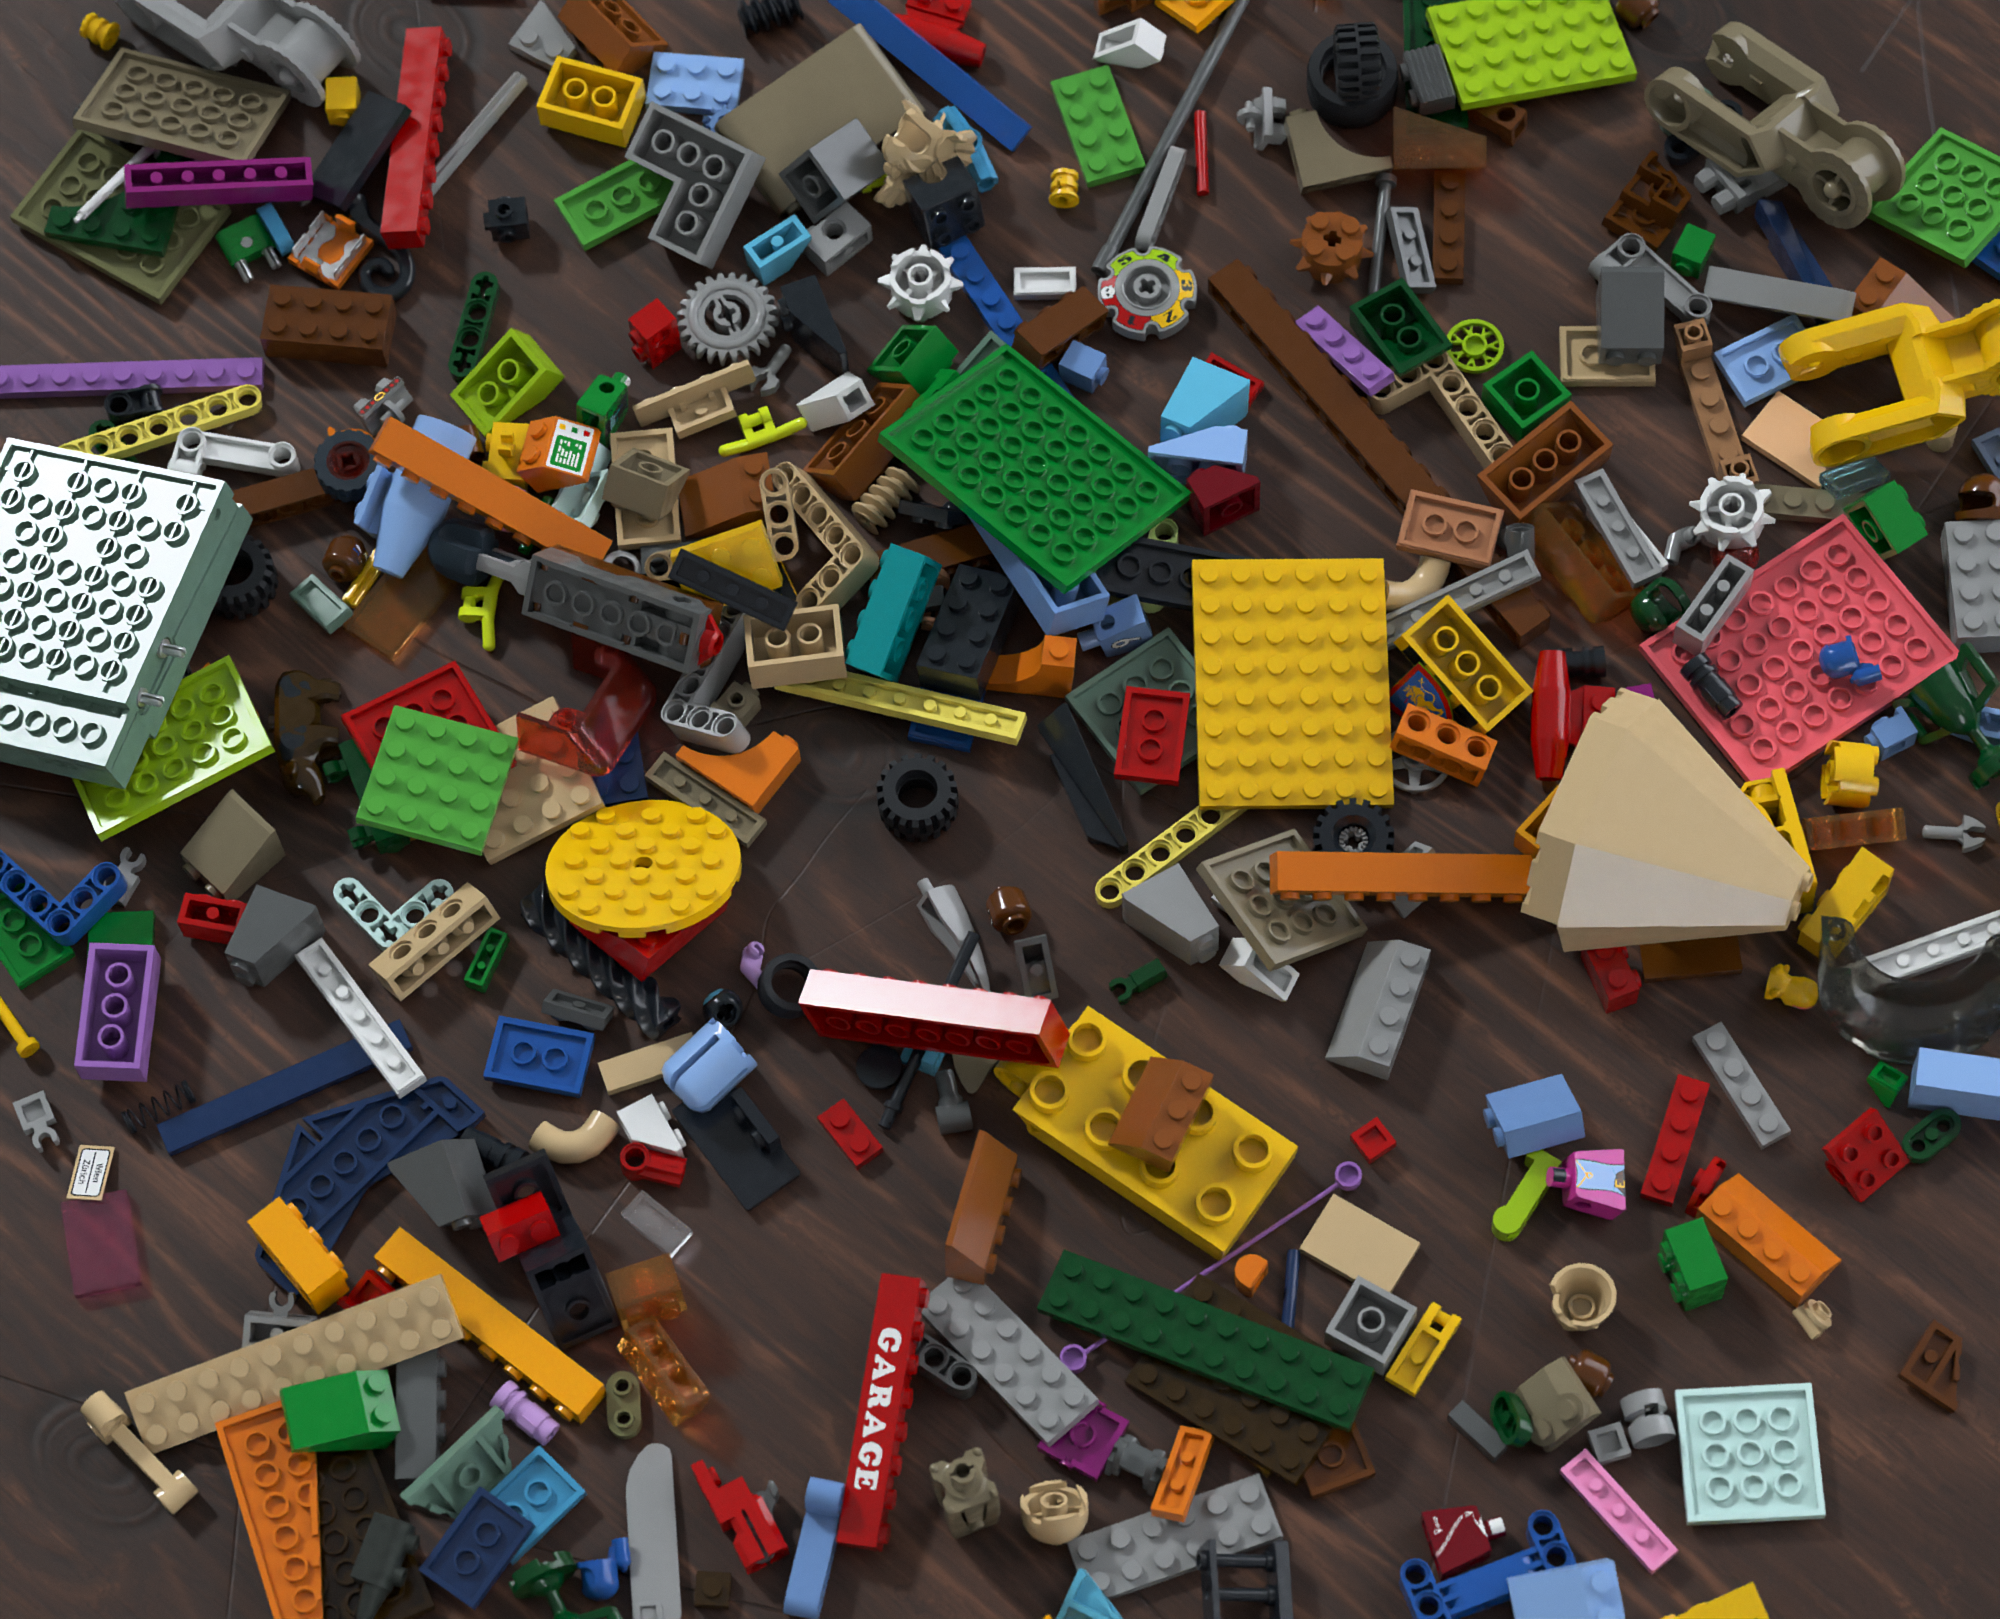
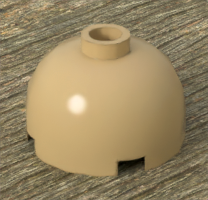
[1020,1480,1088,1545]

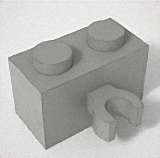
[242,1290,317,1348]

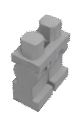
[1694,158,1788,215]

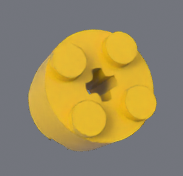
[1820,740,1879,808]

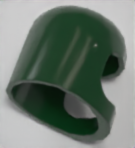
[1630,577,1691,635]

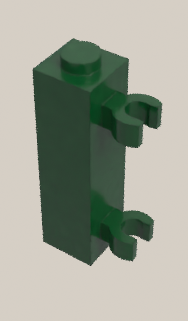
[322,739,410,855]

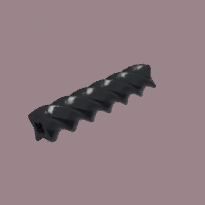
[519,880,682,1042]

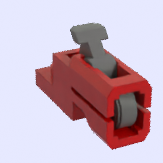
[690,1459,789,1575]

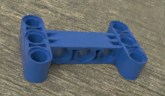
[1399,1510,1577,1619]

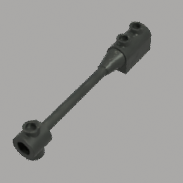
[350,1512,420,1619]

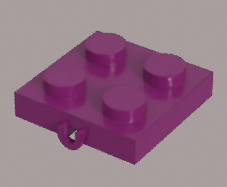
[1037,1400,1129,1482]

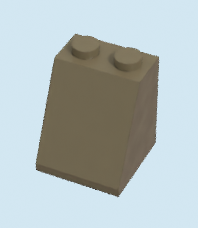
[180,789,286,900]

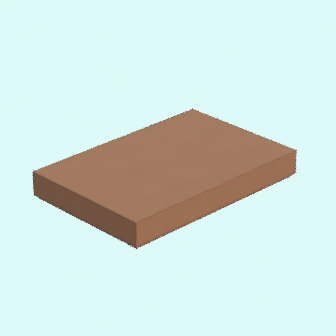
[1396,489,1504,569]

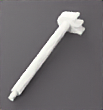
[73,146,161,223]

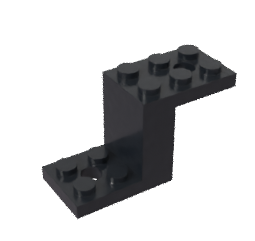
[482,1149,621,1351]

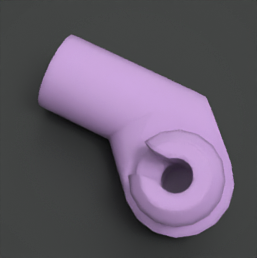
[740,941,764,989]

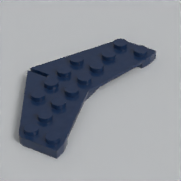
[255,1076,486,1301]

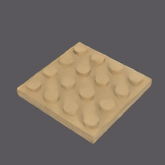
[483,696,606,865]

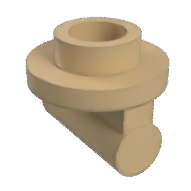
[1792,1299,1832,1340]

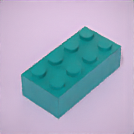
[845,543,942,683]

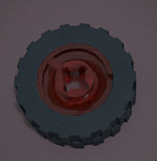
[314,429,385,502]

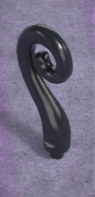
[345,193,416,302]

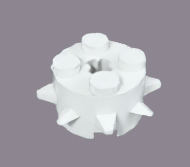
[878,245,963,322]
[1689,473,1776,552]

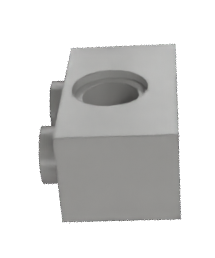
[803,201,873,277]

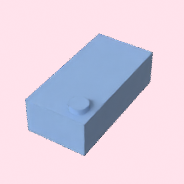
[1908,1047,2000,1121]

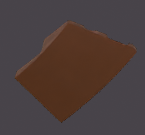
[1601,150,1692,254]

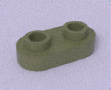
[606,1371,642,1440]

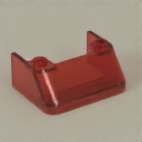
[516,633,657,776]

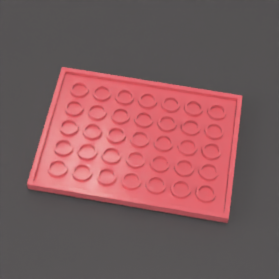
[1638,513,1959,782]

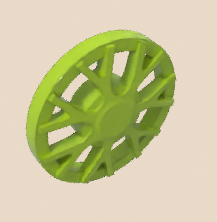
[1446,319,1504,374]

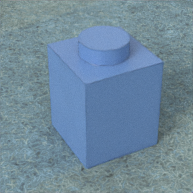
[1059,340,1109,394]

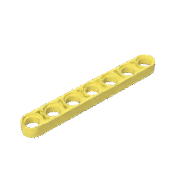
[58,384,263,460]
[1095,806,1248,909]

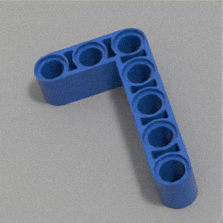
[0,849,128,946]

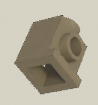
[710,681,761,727]

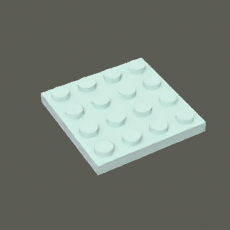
[1674,1383,1826,1526]

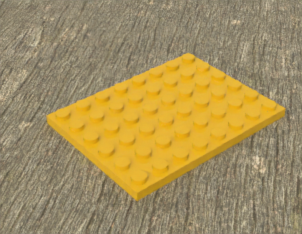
[1191,558,1394,810]

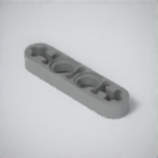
[1134,146,1187,252]

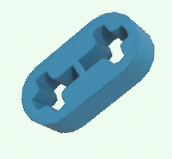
[256,202,295,257]

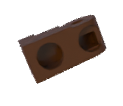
[1468,102,1528,147]

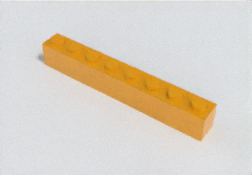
[374,1227,606,1425]

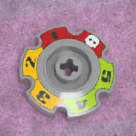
[1098,246,1197,341]

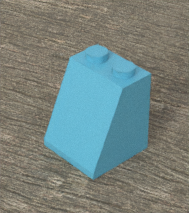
[1160,357,1250,443]

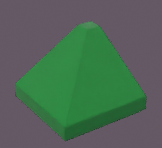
[1866,1060,1909,1108]

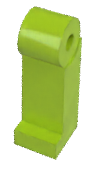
[1492,1150,1562,1241]

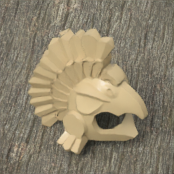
[874,99,978,208]

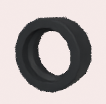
[757,953,819,1019]

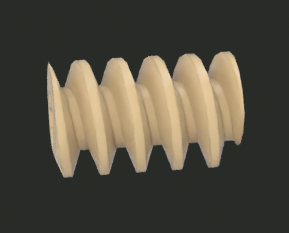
[852,467,921,535]

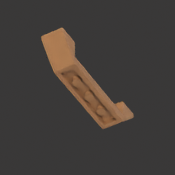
[1673,318,1759,485]

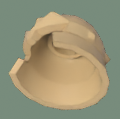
[1549,1263,1617,1331]

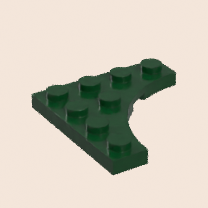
[44,151,194,258]

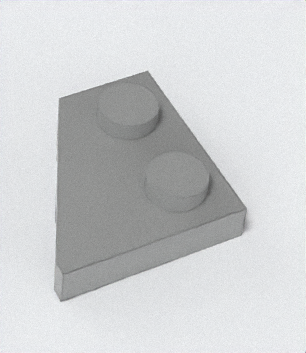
[508,0,576,71]

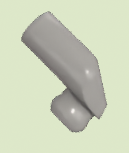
[1664,526,1702,566]

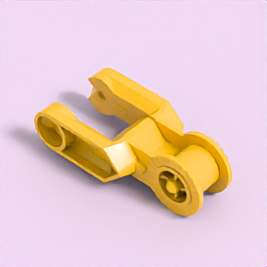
[1778,299,2000,467]

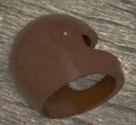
[1954,473,2000,521]

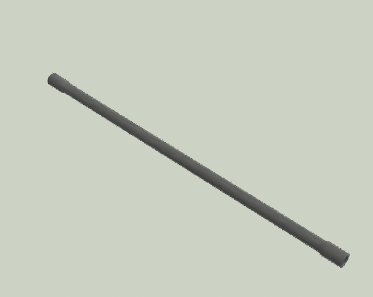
[1091,0,1250,278]

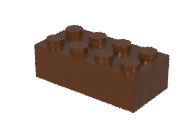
[260,284,397,367]

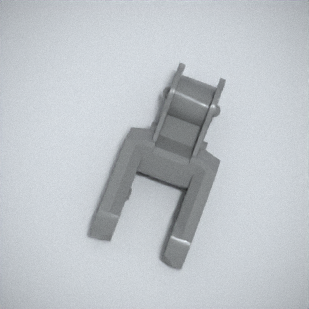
[114,0,361,107]

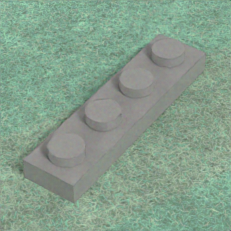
[1574,468,1662,589]
[1692,1022,1791,1150]

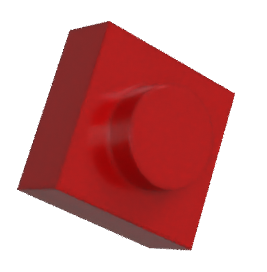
[1350,1117,1397,1165]

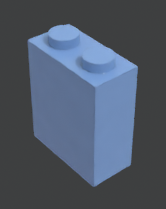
[1483,1074,1585,1159]

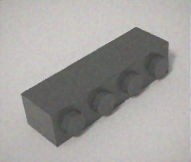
[395,1348,447,1488]

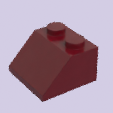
[1186,465,1261,536]

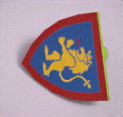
[1389,662,1454,720]

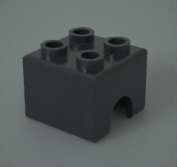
[903,156,986,250]

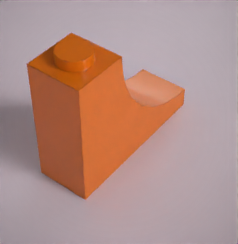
[986,635,1077,698]
[676,731,801,814]

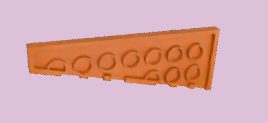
[215,1400,324,1619]

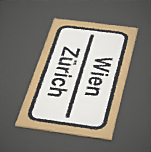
[66,1145,115,1201]

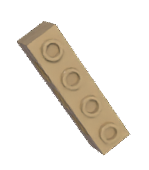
[368,882,500,1001]

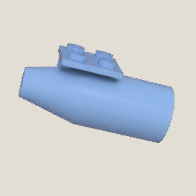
[353,415,477,579]

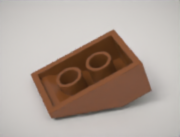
[1852,257,1954,323]
[679,452,779,540]

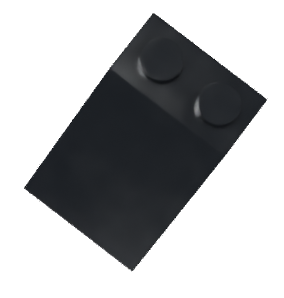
[777,275,849,377]

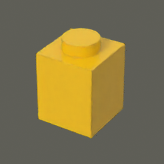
[325,76,361,126]

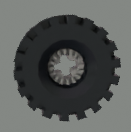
[1312,798,1395,853]

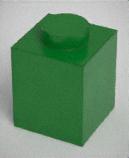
[1670,223,1716,279]

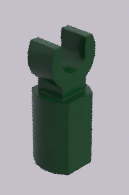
[1109,958,1168,1005]

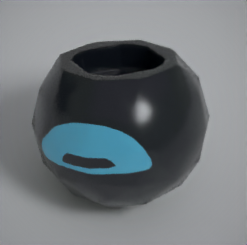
[702,989,743,1029]

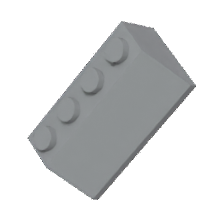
[1325,940,1431,1080]

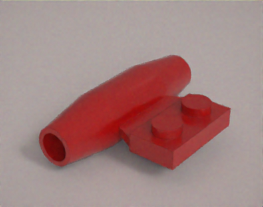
[893,0,987,68]
[1530,650,1616,782]

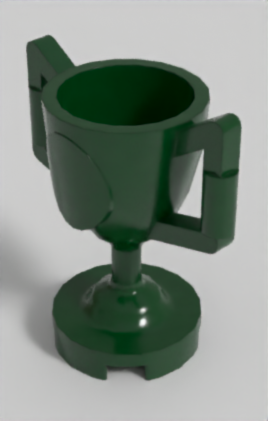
[1892,642,2000,791]
[508,1551,622,1619]

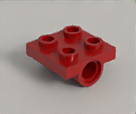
[1822,1107,1910,1203]

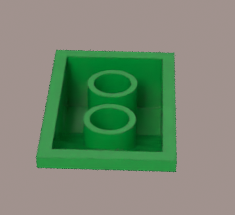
[279,1370,401,1453]

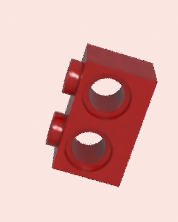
[628,298,682,369]

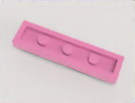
[1559,1448,1678,1575]

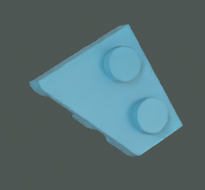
[1056,1568,1123,1619]

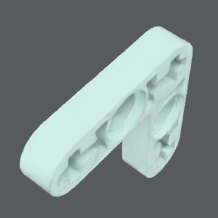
[333,877,454,951]

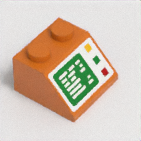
[516,416,601,493]

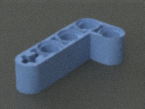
[783,1476,845,1619]

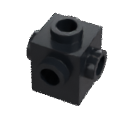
[483,196,530,243]

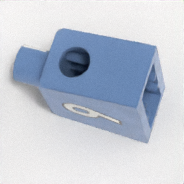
[1077,594,1154,657]

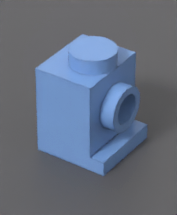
[1864,706,1918,761]

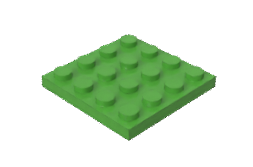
[1867,127,2000,268]
[356,705,519,856]

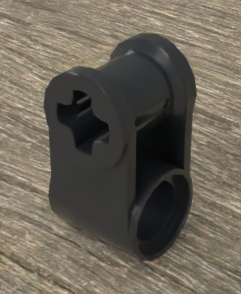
[104,384,166,427]

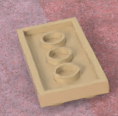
[610,427,681,551]

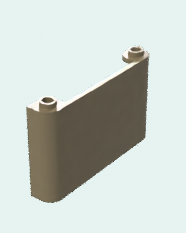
[713,23,927,217]

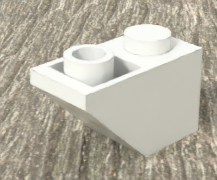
[796,371,875,432]
[617,1094,686,1158]

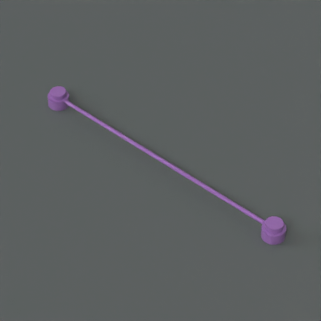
[1060,1161,1362,1374]

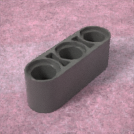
[915,1333,978,1400]

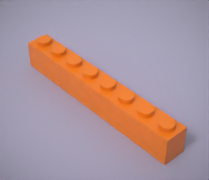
[368,416,613,560]
[1269,851,1532,903]

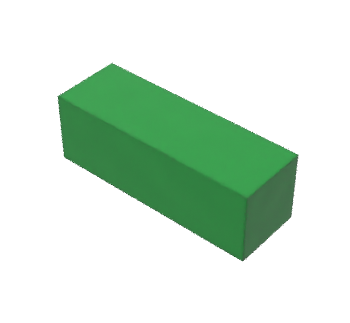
[464,927,510,994]

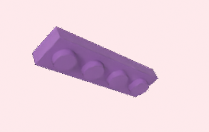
[1296,305,1395,397]

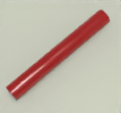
[1194,110,1209,196]

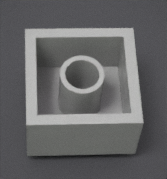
[1324,1276,1417,1376]

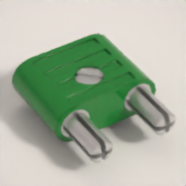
[215,215,282,283]

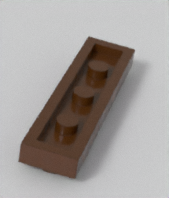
[1432,170,1465,285]

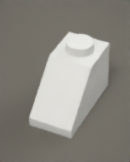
[1093,18,1167,69]
[1219,938,1300,1002]

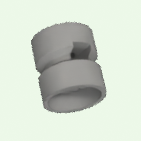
[1620,1388,1676,1449]

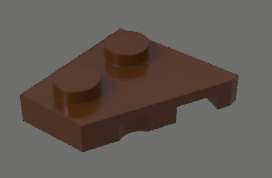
[1897,1319,1963,1414]

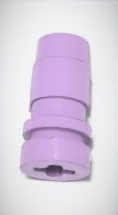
[489,1380,560,1446]

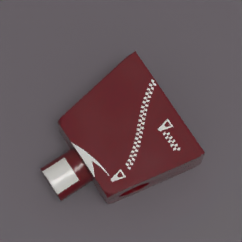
[1420,1505,1506,1582]

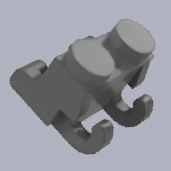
[1104,1434,1169,1497]

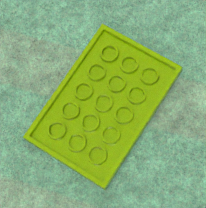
[1425,0,1637,111]
[72,655,275,842]

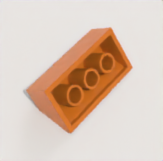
[1695,1173,1841,1308]

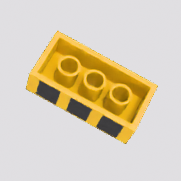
[1393,594,1533,734]

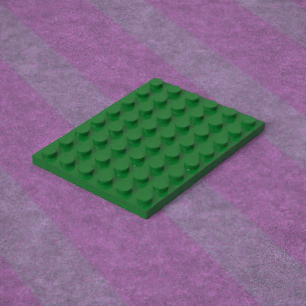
[878,343,1192,594]

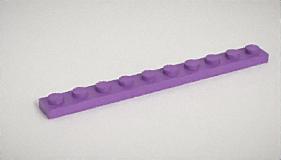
[0,357,265,399]

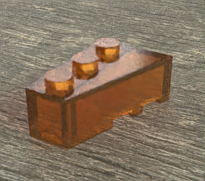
[1392,106,1487,171]

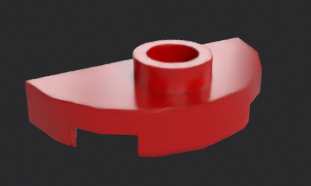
[1685,1156,1727,1218]

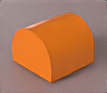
[1235,1254,1268,1298]

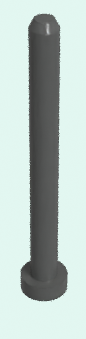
[1367,172,1397,296]

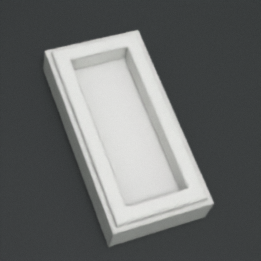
[1014,267,1076,300]

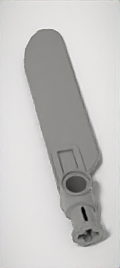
[626,1443,682,1619]

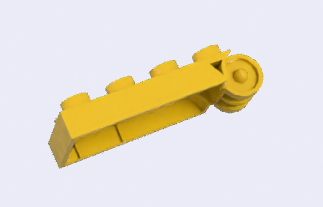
[993,1006,1298,1261]

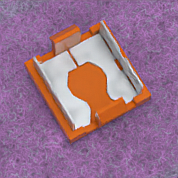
[287,211,374,290]

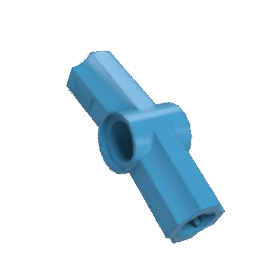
[933,106,998,193]

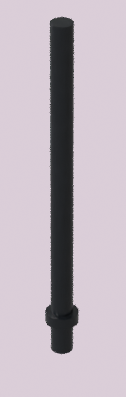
[878,931,980,1130]

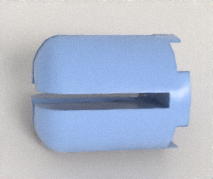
[662,1017,758,1113]

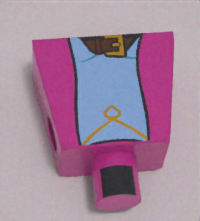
[1546,1149,1626,1220]

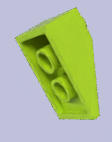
[450,328,565,437]

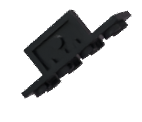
[672,1087,800,1212]

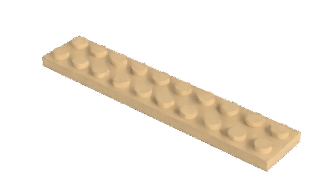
[124,1273,465,1454]

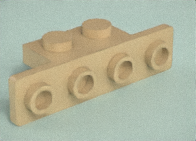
[633,360,756,440]

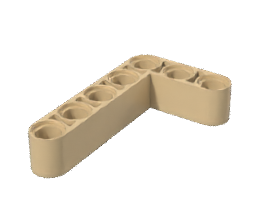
[1367,352,1513,469]
[772,462,879,609]
[645,468,799,581]

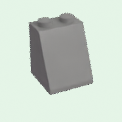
[1122,863,1219,966]

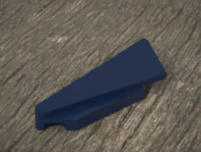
[1754,199,1833,326]

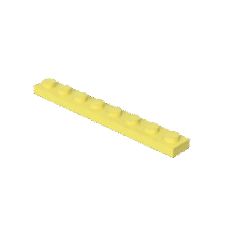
[774,671,1027,746]

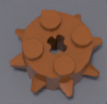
[1290,211,1374,286]

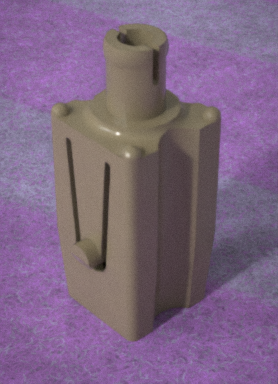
[929,1447,1000,1539]

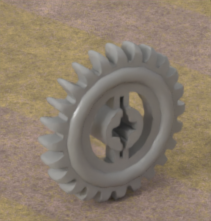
[677,272,779,366]

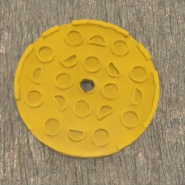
[545,800,742,938]

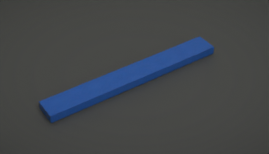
[828,0,1032,152]

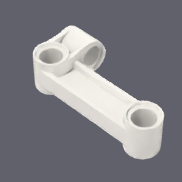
[167,427,300,478]

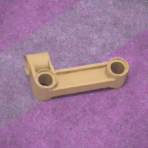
[80,1390,199,1515]

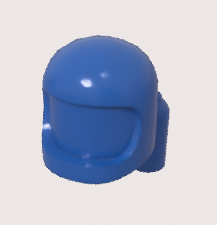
[1819,634,1882,686]
[575,1537,631,1601]

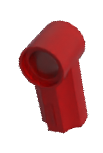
[620,1142,687,1188]

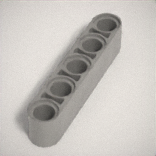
[1703,266,1857,322]

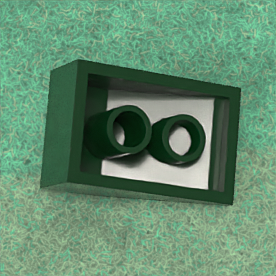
[1349,277,1453,377]

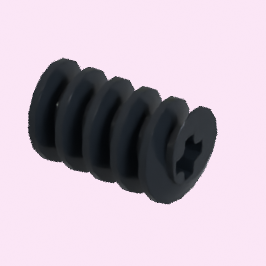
[737,0,804,38]

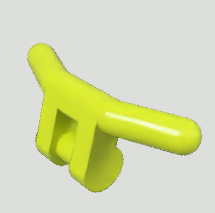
[718,406,807,457]
[458,575,504,652]

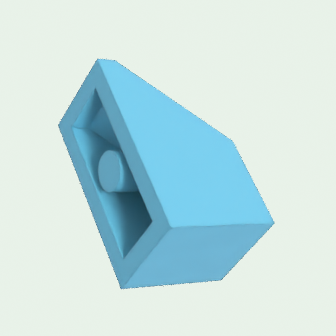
[743,214,812,286]

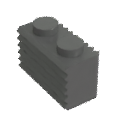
[1399,44,1456,117]

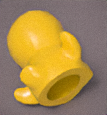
[1764,964,1819,1010]

